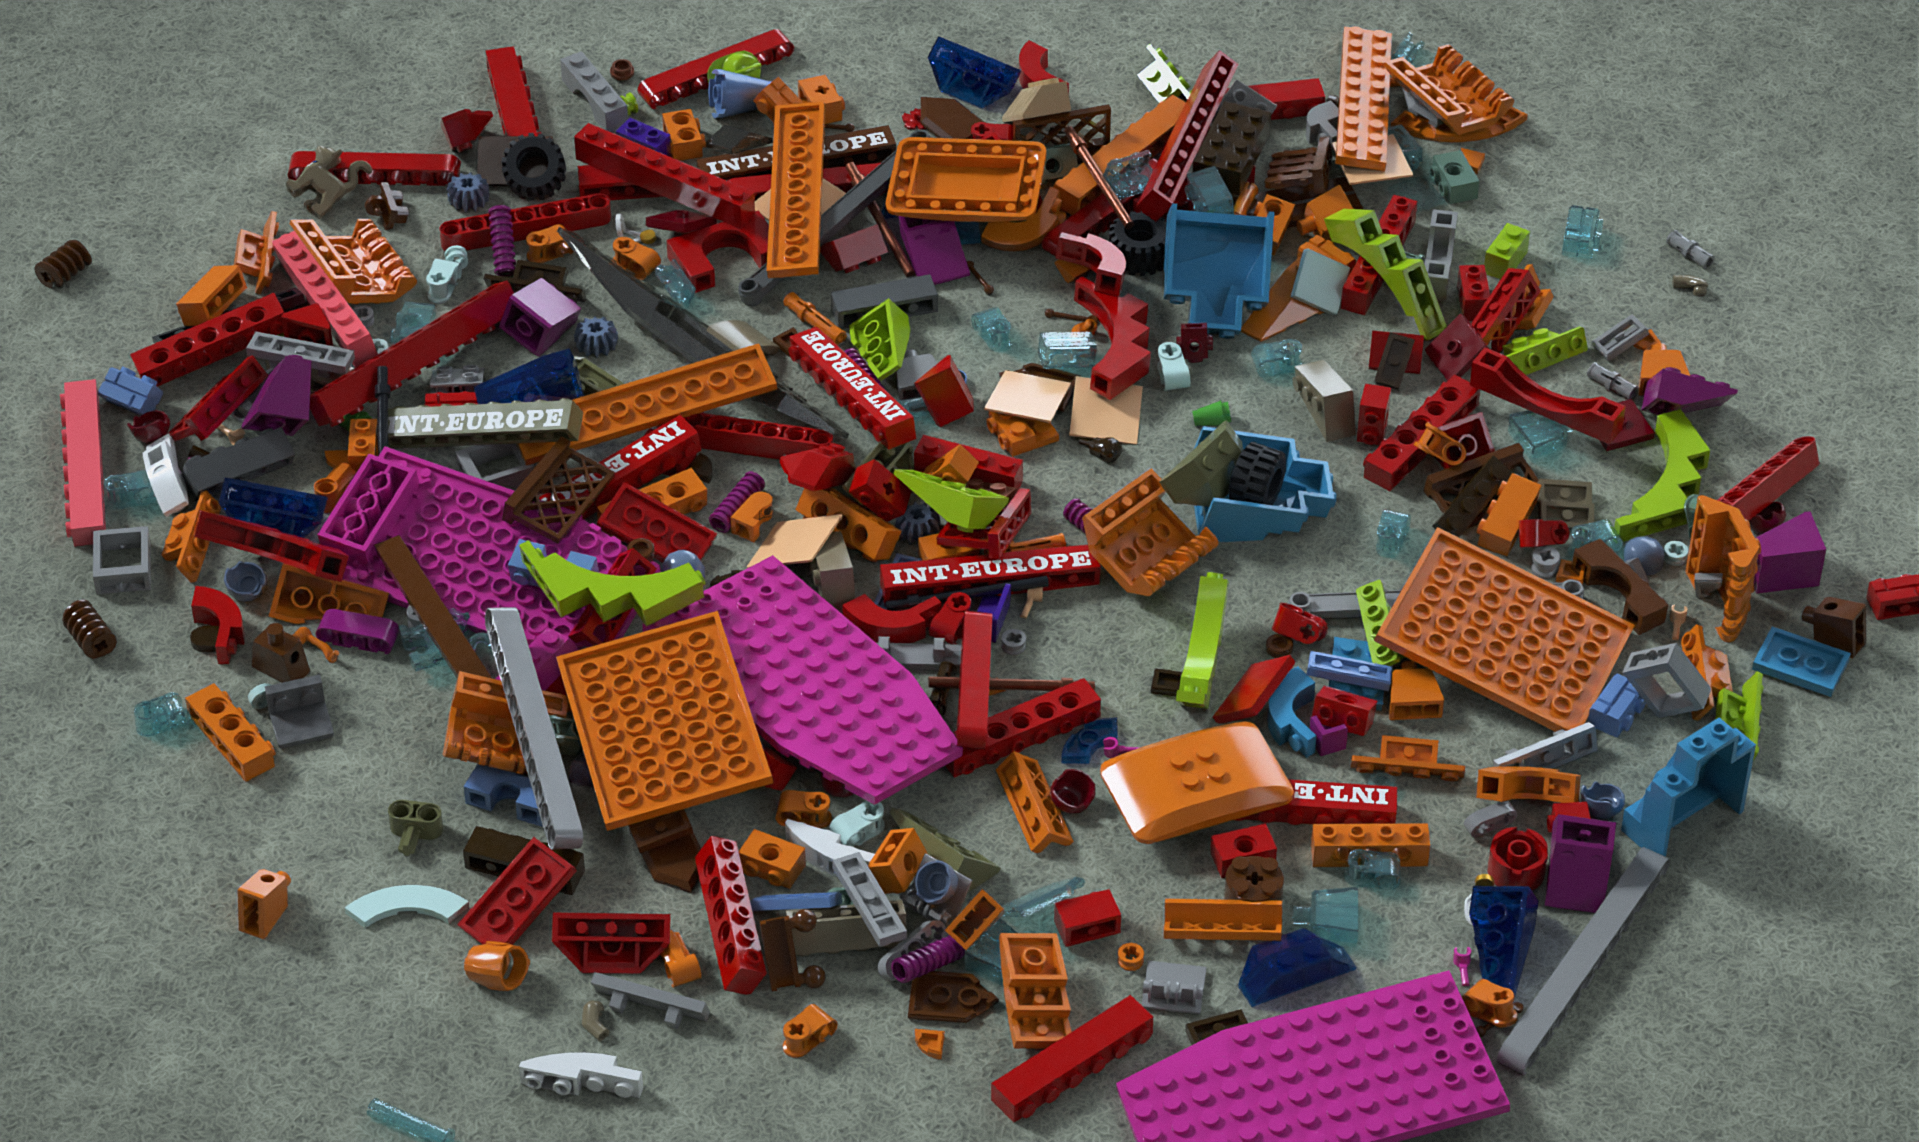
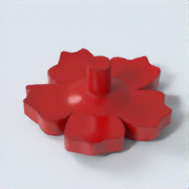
[902,108,926,130]

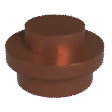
[610,59,634,80]

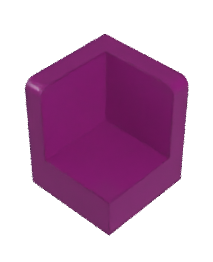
[1309,716,1348,757]

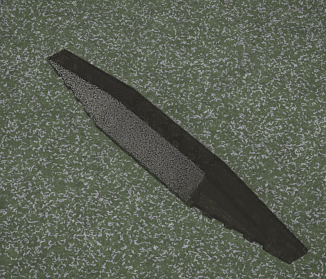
[557,227,849,439]

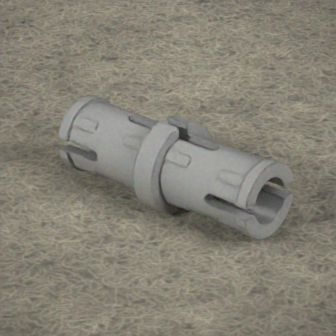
[1666,230,1715,269]
[1587,362,1639,400]

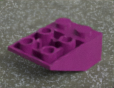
[898,216,970,285]
[1641,367,1738,415]
[1544,814,1616,913]

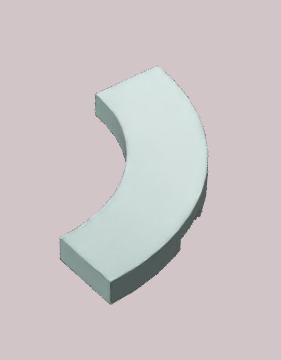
[345,885,469,928]

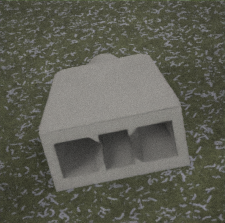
[896,350,937,405]

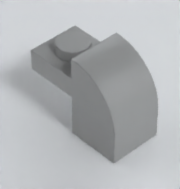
[1306,100,1339,154]

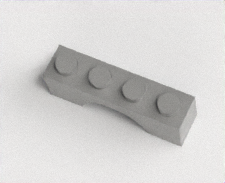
[560,51,628,132]
[1424,209,1458,302]

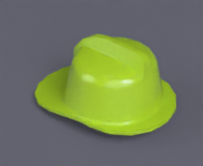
[707,51,762,83]

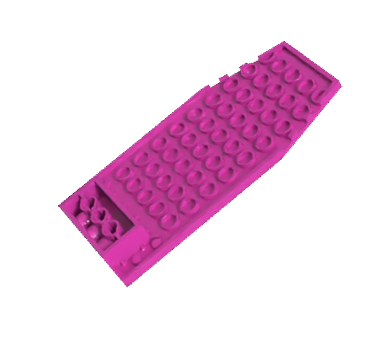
[317,446,661,650]
[642,555,963,805]
[1116,970,1510,1142]

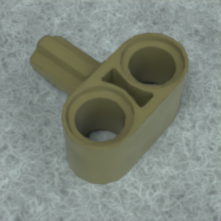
[388,800,443,856]

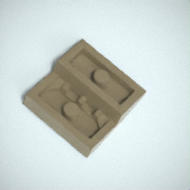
[706,320,780,355]
[1537,478,1594,530]

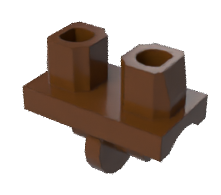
[365,182,409,230]

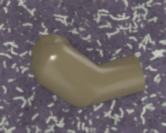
[1672,275,1708,296]
[582,1000,610,1042]

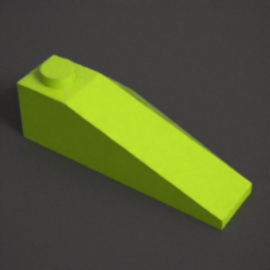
[849,298,910,381]
[894,469,1009,533]

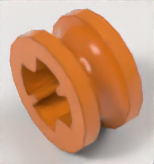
[1118,943,1144,971]

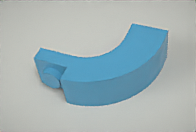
[1267,666,1317,758]

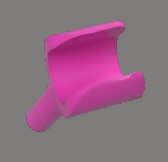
[1103,737,1141,758]
[1453,947,1471,986]

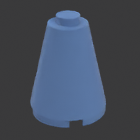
[708,69,771,118]

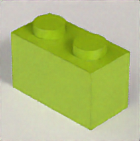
[1484,223,1530,280]

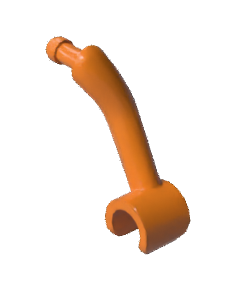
[292,627,339,663]

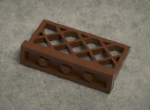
[1013,104,1111,170]
[502,436,615,544]
[1423,443,1539,528]

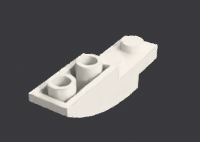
[142,433,189,517]
[785,819,875,879]
[519,1053,643,1098]

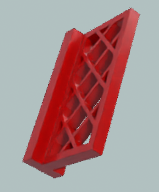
[166,355,269,442]
[936,488,1031,559]

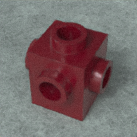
[1176,323,1213,363]

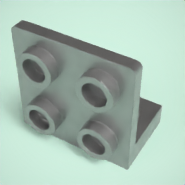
[265,675,334,749]

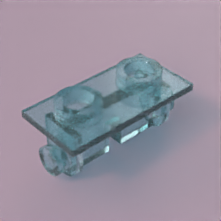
[655,259,696,309]

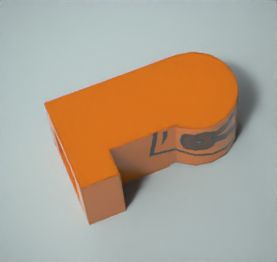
[731,492,773,542]

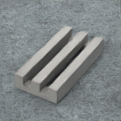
[1591,314,1649,361]

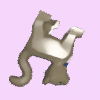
[285,146,372,219]

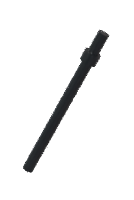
[375,366,391,456]
[885,575,1049,611]

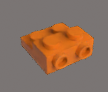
[986,411,1059,457]

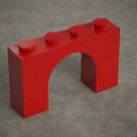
[667,210,769,294]

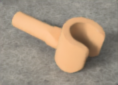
[217,424,245,445]
[1020,587,1043,619]
[1670,605,1688,640]

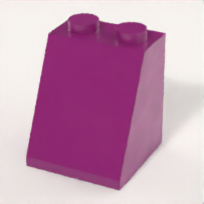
[499,278,581,357]
[242,355,311,436]
[1753,511,1827,594]

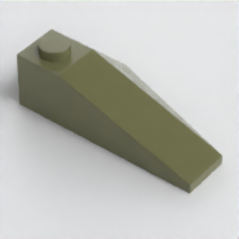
[890,807,1001,892]

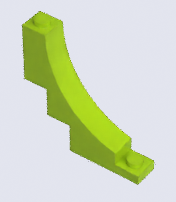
[1324,209,1447,341]
[1613,409,1710,543]
[519,540,705,626]
[1176,572,1229,709]

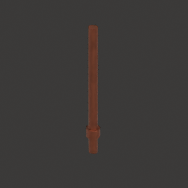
[1064,126,1134,229]
[845,162,915,277]
[928,676,1095,691]

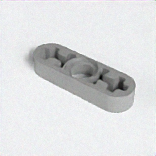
[878,920,948,981]

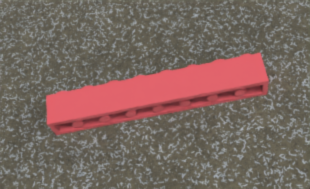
[272,231,378,368]
[60,379,106,547]

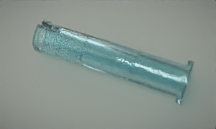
[367,1098,455,1142]

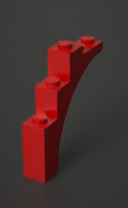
[1074,277,1151,400]
[193,510,349,582]

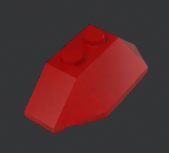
[441,109,493,153]
[779,443,855,492]
[552,912,671,974]

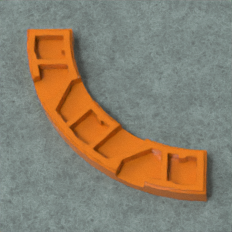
[1390,107,1528,142]

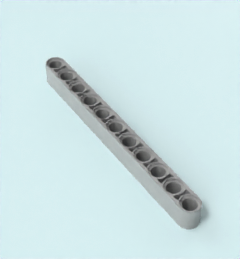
[485,607,583,850]
[1497,847,1670,1075]

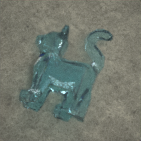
[399,608,492,671]

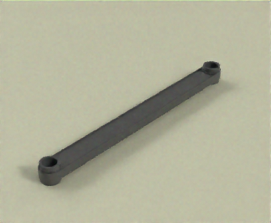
[738,130,931,306]

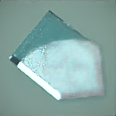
[1001,877,1086,918]

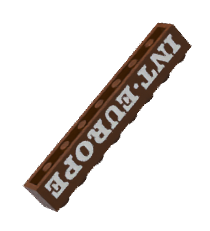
[696,125,896,181]

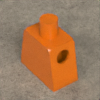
[1296,185,1353,241]
[1638,343,1690,395]
[1389,660,1444,720]
[237,869,291,939]
[945,889,1004,950]

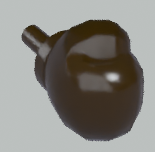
[1079,437,1123,463]

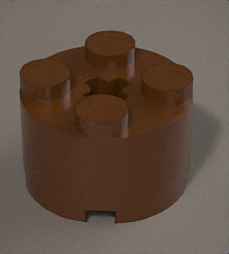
[1224,856,1284,902]

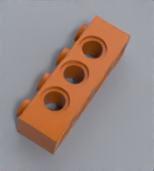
[597,468,707,542]
[795,487,902,562]
[185,683,276,782]
[1311,823,1430,867]

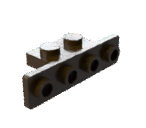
[483,260,586,304]

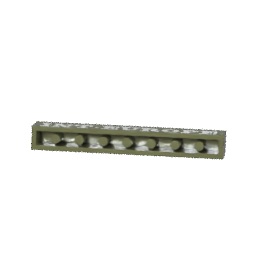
[377,398,584,449]

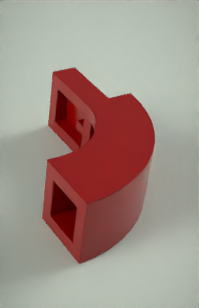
[1019,40,1069,94]
[191,586,245,664]

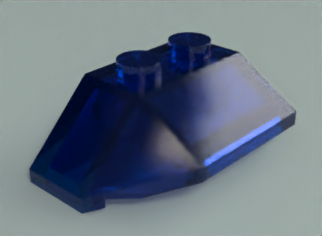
[927,36,1022,108]
[219,477,328,538]
[1238,928,1357,1007]

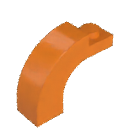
[981,186,1062,251]
[1476,766,1581,803]

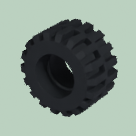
[501,133,567,200]
[1109,211,1167,276]
[1229,442,1286,505]

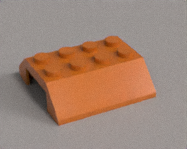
[1384,45,1514,135]
[289,219,417,304]
[1082,468,1219,596]
[1685,495,1761,642]
[443,671,569,774]

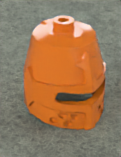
[464,941,530,991]

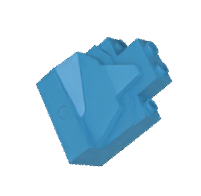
[1164,203,1274,339]
[1194,426,1336,542]
[1621,718,1756,857]

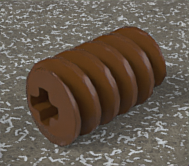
[34,240,92,288]
[62,599,117,659]

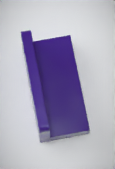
[977,583,1011,643]

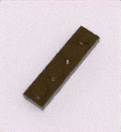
[1432,455,1512,537]

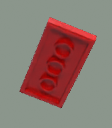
[597,482,718,563]
[457,837,577,945]

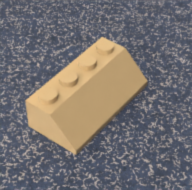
[1002,78,1071,122]

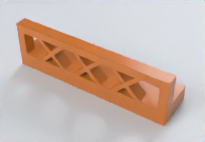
[996,751,1074,853]
[1164,899,1282,941]

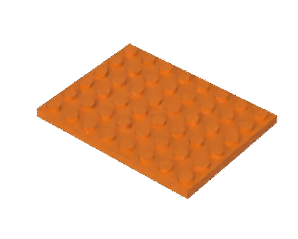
[1374,527,1635,732]
[556,611,773,831]

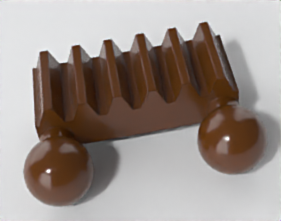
[760,909,826,992]

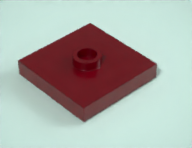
[646,210,717,233]
[1425,313,1489,381]
[1599,399,1655,452]

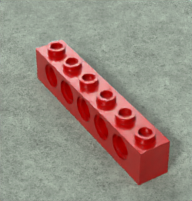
[1341,195,1417,316]
[130,293,284,387]
[1363,374,1480,492]
[945,678,1101,778]
[695,836,767,995]

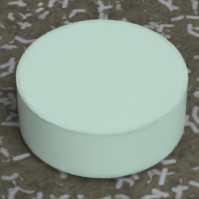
[248,683,271,710]

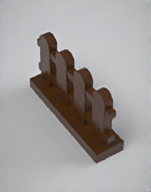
[1264,136,1333,194]

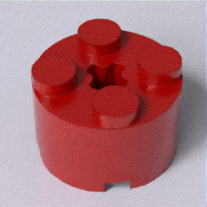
[1487,827,1548,895]

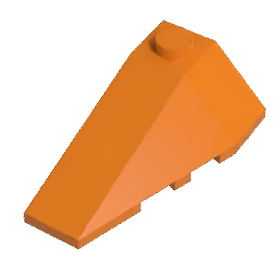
[1241,256,1324,342]
[268,563,389,624]

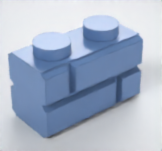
[98,366,163,415]
[1588,674,1646,738]

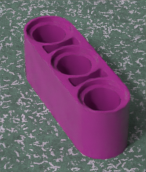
[315,609,400,655]

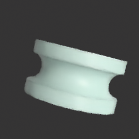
[445,245,468,269]
[1664,541,1689,566]

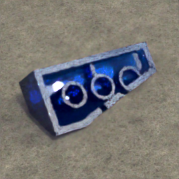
[474,348,584,404]
[1469,886,1539,997]

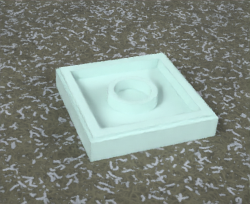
[1290,248,1350,315]

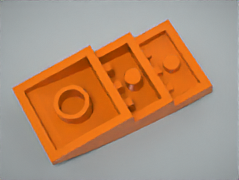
[999,933,1072,1049]

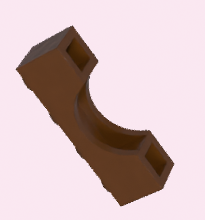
[1571,538,1668,635]

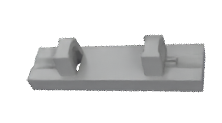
[246,332,355,378]
[877,637,961,671]
[1493,722,1598,769]
[832,852,907,947]
[591,972,710,1029]

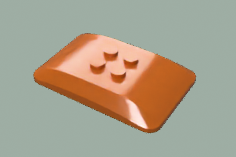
[885,137,1047,222]
[1100,721,1294,844]

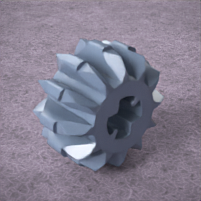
[447,172,490,213]
[574,316,618,358]
[895,501,941,545]

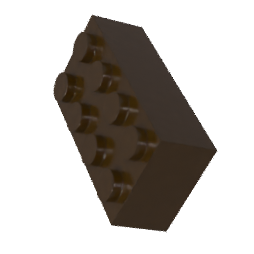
[1192,101,1271,196]

